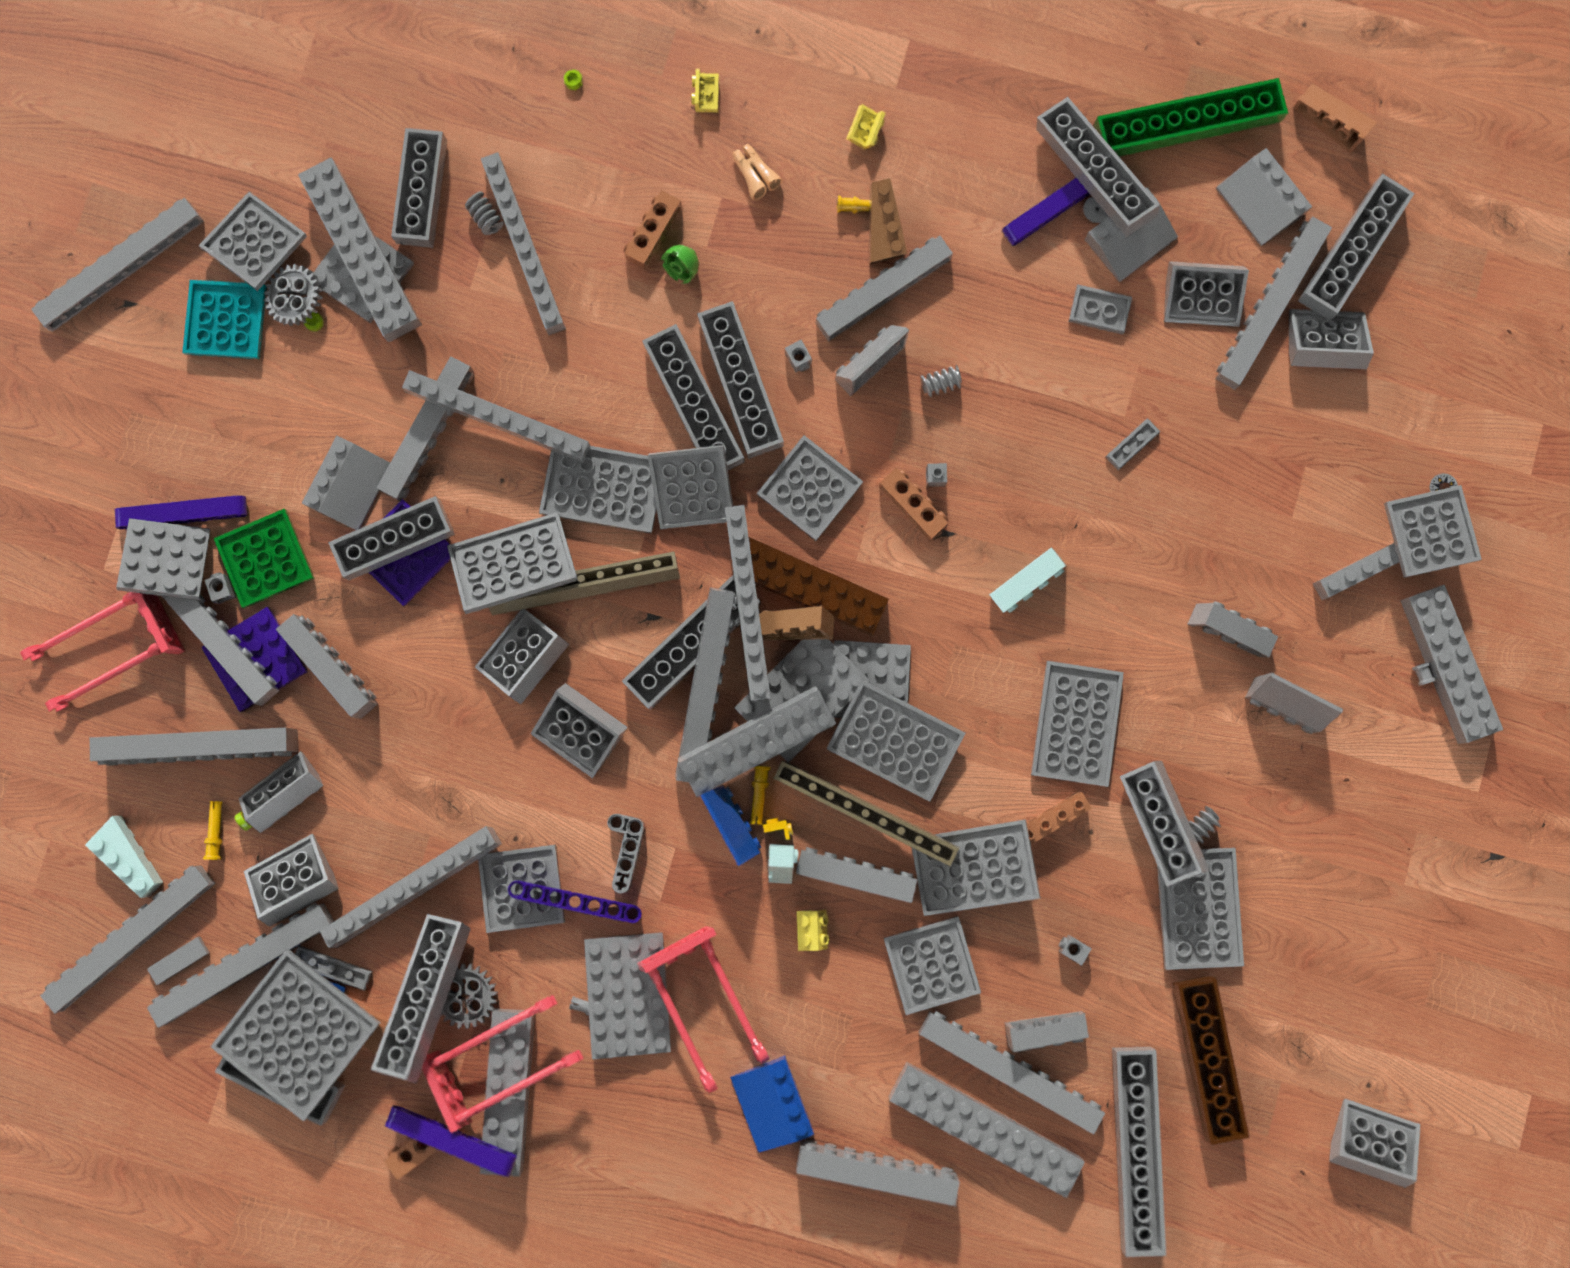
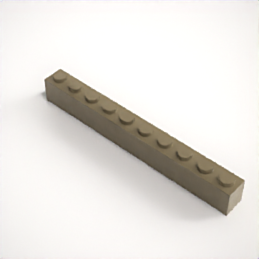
[489,551,680,615]
[774,761,960,867]

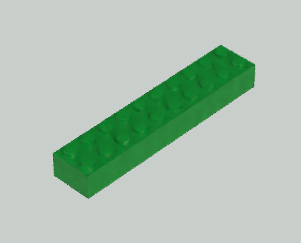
[1093,78,1288,157]

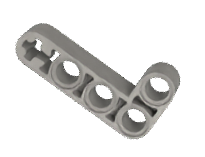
[607,814,645,893]

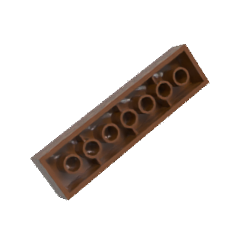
[733,537,889,636]
[1172,976,1250,1145]

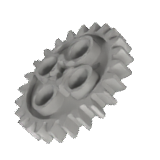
[264,264,323,326]
[440,963,498,1029]

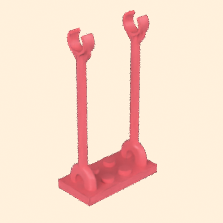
[20,592,185,712]
[637,926,769,1094]
[422,995,584,1133]

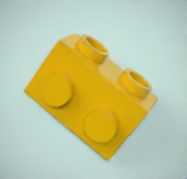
[763,818,793,840]

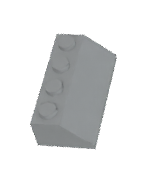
[238,751,323,833]

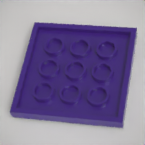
[368,499,451,607]
[201,607,308,712]

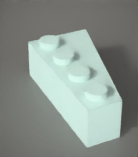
[989,547,1066,613]
[85,816,163,898]
[769,844,798,884]

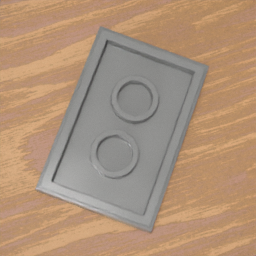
[1068,284,1132,334]

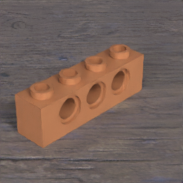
[624,190,682,270]
[879,467,948,541]
[1027,792,1092,844]
[384,1112,466,1180]

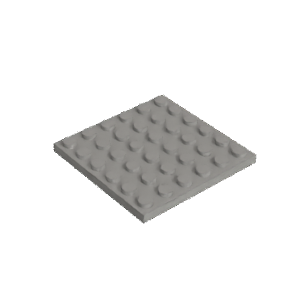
[210,949,381,1121]

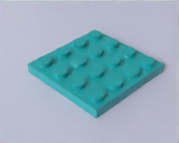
[182,280,267,359]

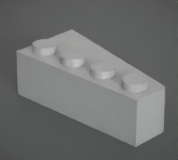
[1188,601,1278,657]
[1005,1011,1089,1052]

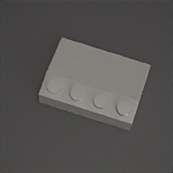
[1216,148,1312,246]
[1085,188,1178,282]
[1164,261,1249,327]
[1289,309,1374,369]
[835,325,909,396]
[302,435,390,530]
[475,609,569,704]
[1245,673,1343,734]
[530,683,628,778]
[243,834,339,927]
[1329,1099,1420,1188]

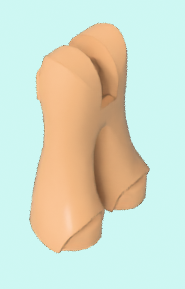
[732,144,783,200]

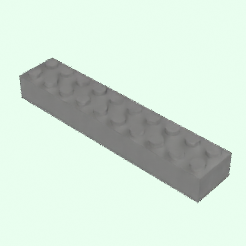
[298,157,422,342]
[90,728,298,766]
[1112,1047,1166,1257]
[888,1061,1085,1198]

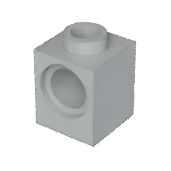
[785,340,812,372]
[926,463,947,487]
[205,573,236,604]
[1058,935,1091,966]

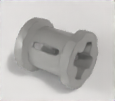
[1412,662,1436,686]

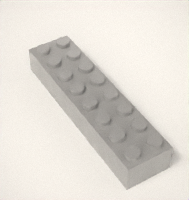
[1036,97,1160,237]
[1298,173,1415,321]
[697,301,784,459]
[642,324,745,470]
[622,574,761,710]
[1400,585,1503,744]
[678,686,836,797]
[371,914,471,1084]
[480,1008,535,1176]
[796,1139,960,1206]

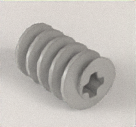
[465,191,504,235]
[920,365,962,398]
[1189,806,1221,843]

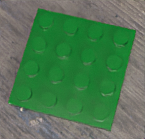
[213,508,315,609]

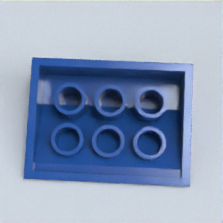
[700,784,762,866]
[730,1055,814,1152]

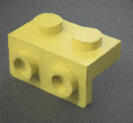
[692,69,719,112]
[846,104,885,150]
[797,910,829,951]

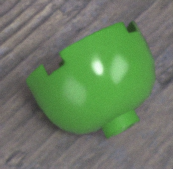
[661,245,699,284]

